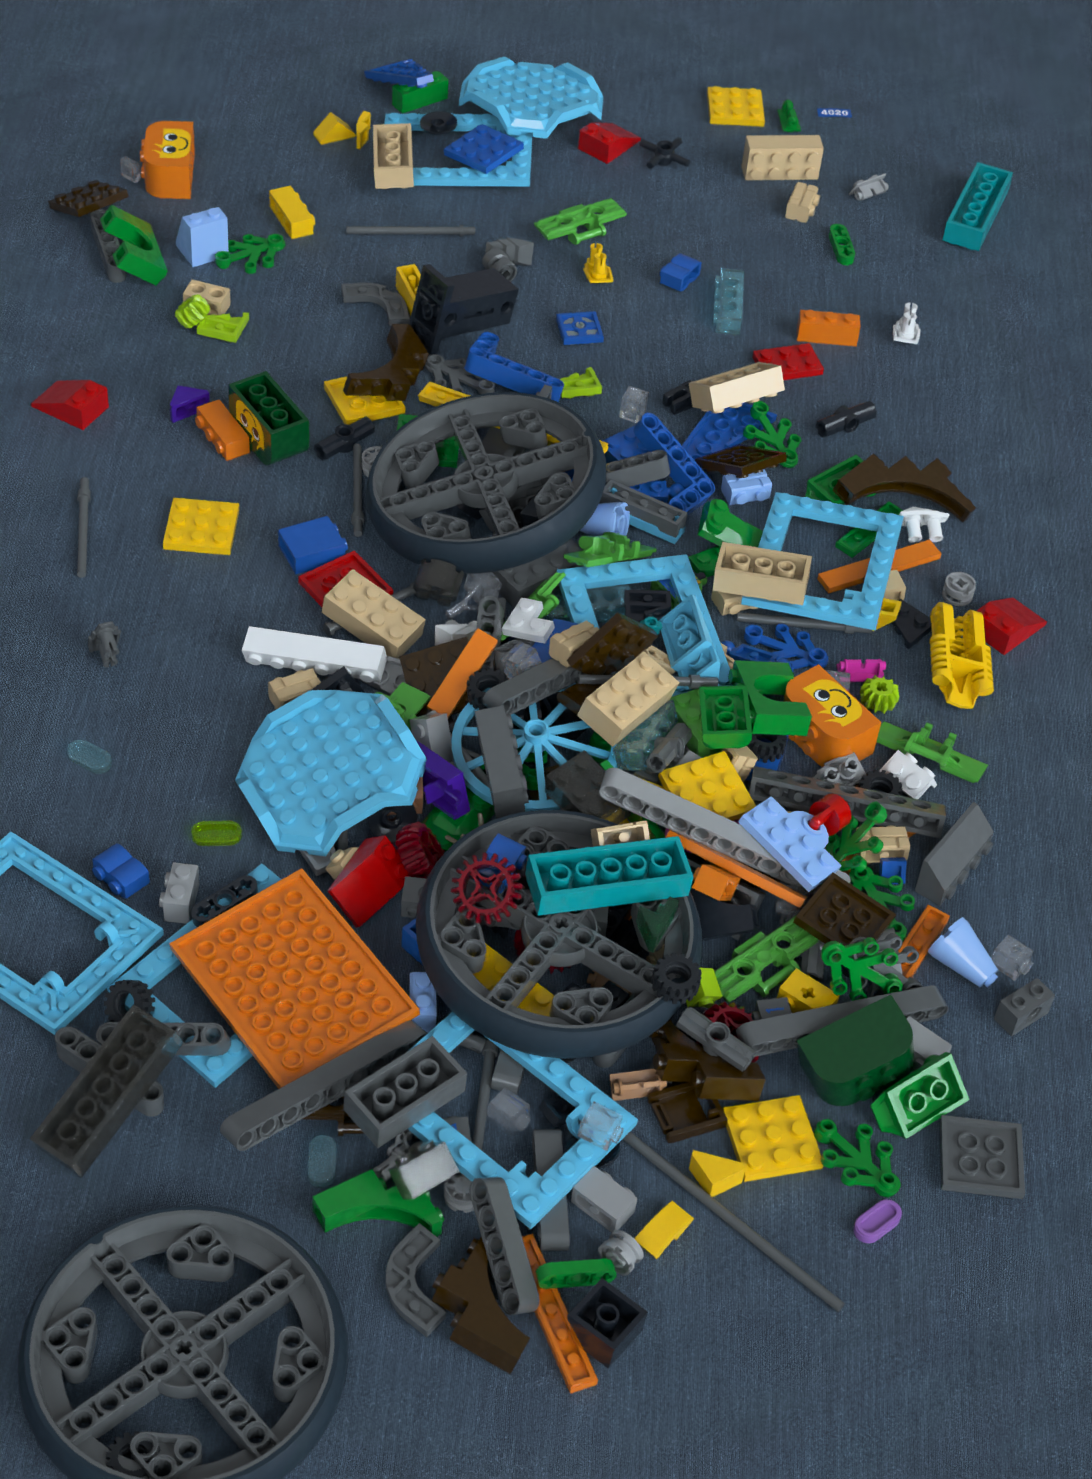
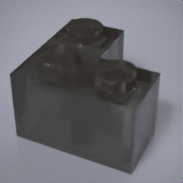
[388,1139,460,1200]

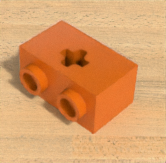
[692,864,741,901]

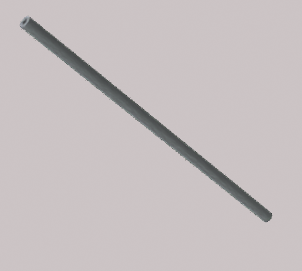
[623,1132,845,1312]

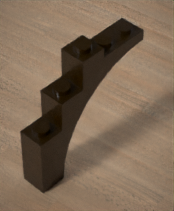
[343,324,429,401]
[833,453,976,522]

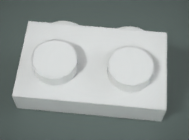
[879,750,937,799]

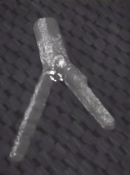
[445,583,480,620]

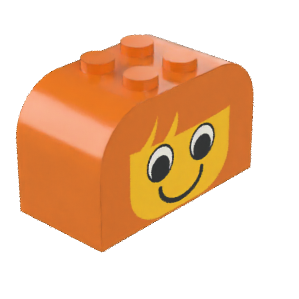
[140,121,195,199]
[783,664,881,767]

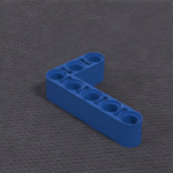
[464,332,564,402]
[634,413,715,515]

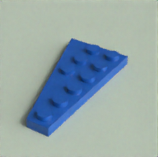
[364,59,434,88]
[682,402,777,461]

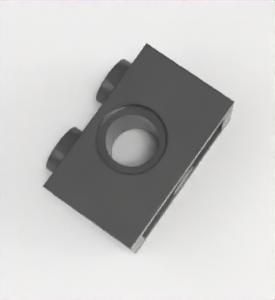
[994,978,1055,1037]

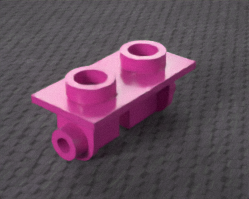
[836,659,886,682]

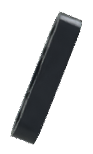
[191,875,258,927]

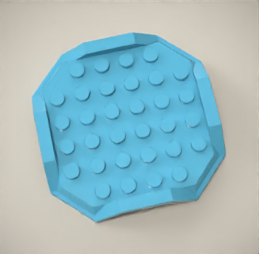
[459,56,603,138]
[235,690,427,857]

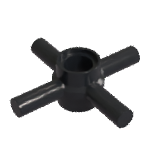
[639,137,690,169]

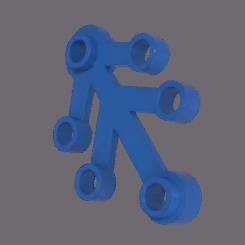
[744,624,828,672]

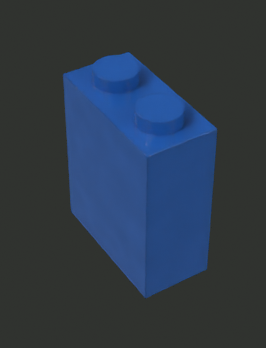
[278,516,348,575]

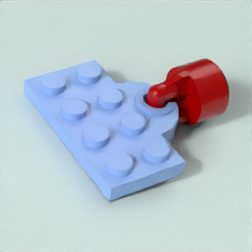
[738,794,852,892]

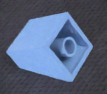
[176,207,229,267]

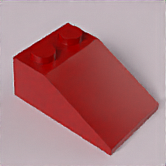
[578,122,641,164]
[31,380,109,430]
[977,597,1047,655]
[328,835,409,928]

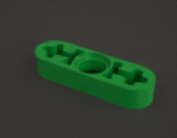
[829,224,855,265]
[535,1259,617,1289]

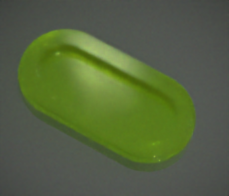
[191,821,242,846]

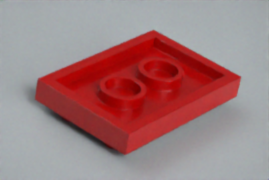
[752,343,824,380]

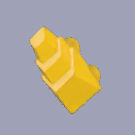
[583,243,613,283]

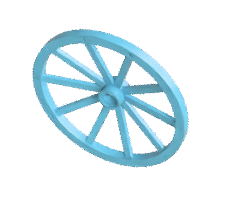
[451,683,621,812]

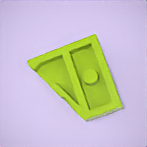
[197,312,249,343]
[560,367,602,399]

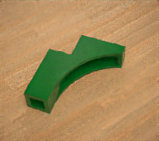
[312,1169,444,1237]

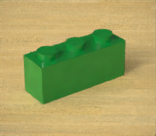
[392,71,449,114]

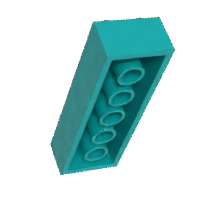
[943,162,1013,251]
[525,836,693,916]

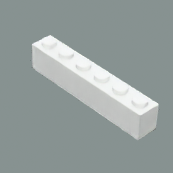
[242,626,387,682]

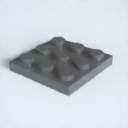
[939,1115,1025,1199]

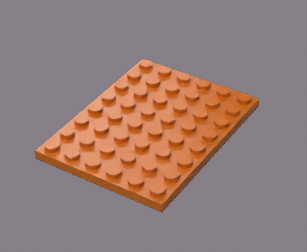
[169,868,420,1089]

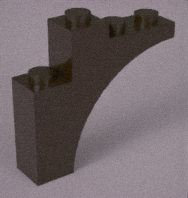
[649,1019,766,1101]
[431,1236,530,1374]

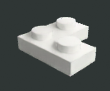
[502,597,555,644]

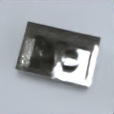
[545,750,631,824]

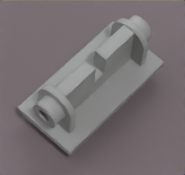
[849,174,889,201]

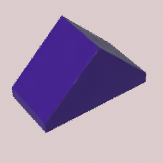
[170,385,210,423]

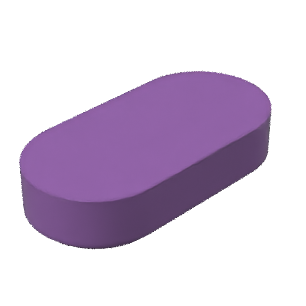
[853,1199,902,1243]

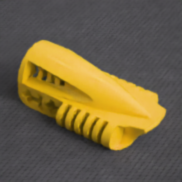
[930,602,994,709]

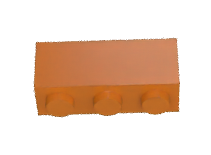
[797,310,860,347]
[195,399,250,461]

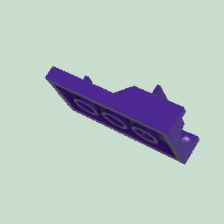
[415,739,470,820]

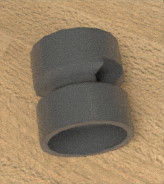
[482,248,517,282]

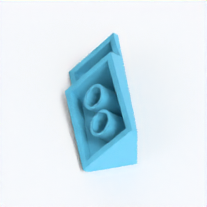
[658,594,720,690]

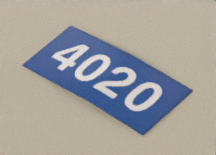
[817,108,852,118]

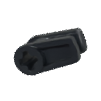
[663,380,693,415]

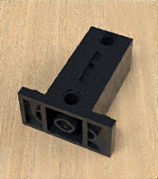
[409,264,519,356]

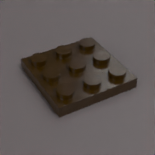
[48,180,129,217]
[695,444,786,478]
[567,612,658,675]
[399,636,482,716]
[793,872,896,946]

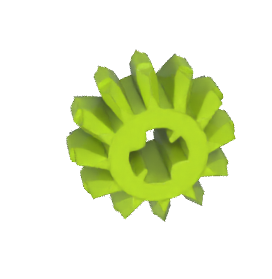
[175,294,210,328]
[860,675,899,714]

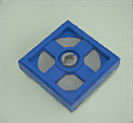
[556,311,604,345]

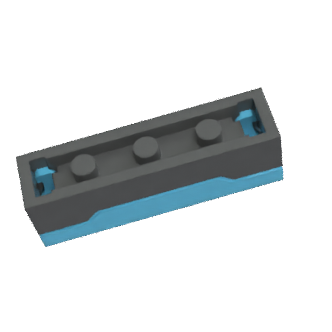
[599,480,688,544]

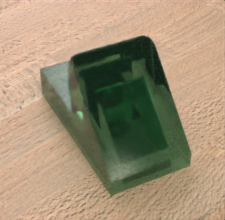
[636,896,679,953]

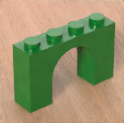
[100,205,168,286]
[728,660,812,736]

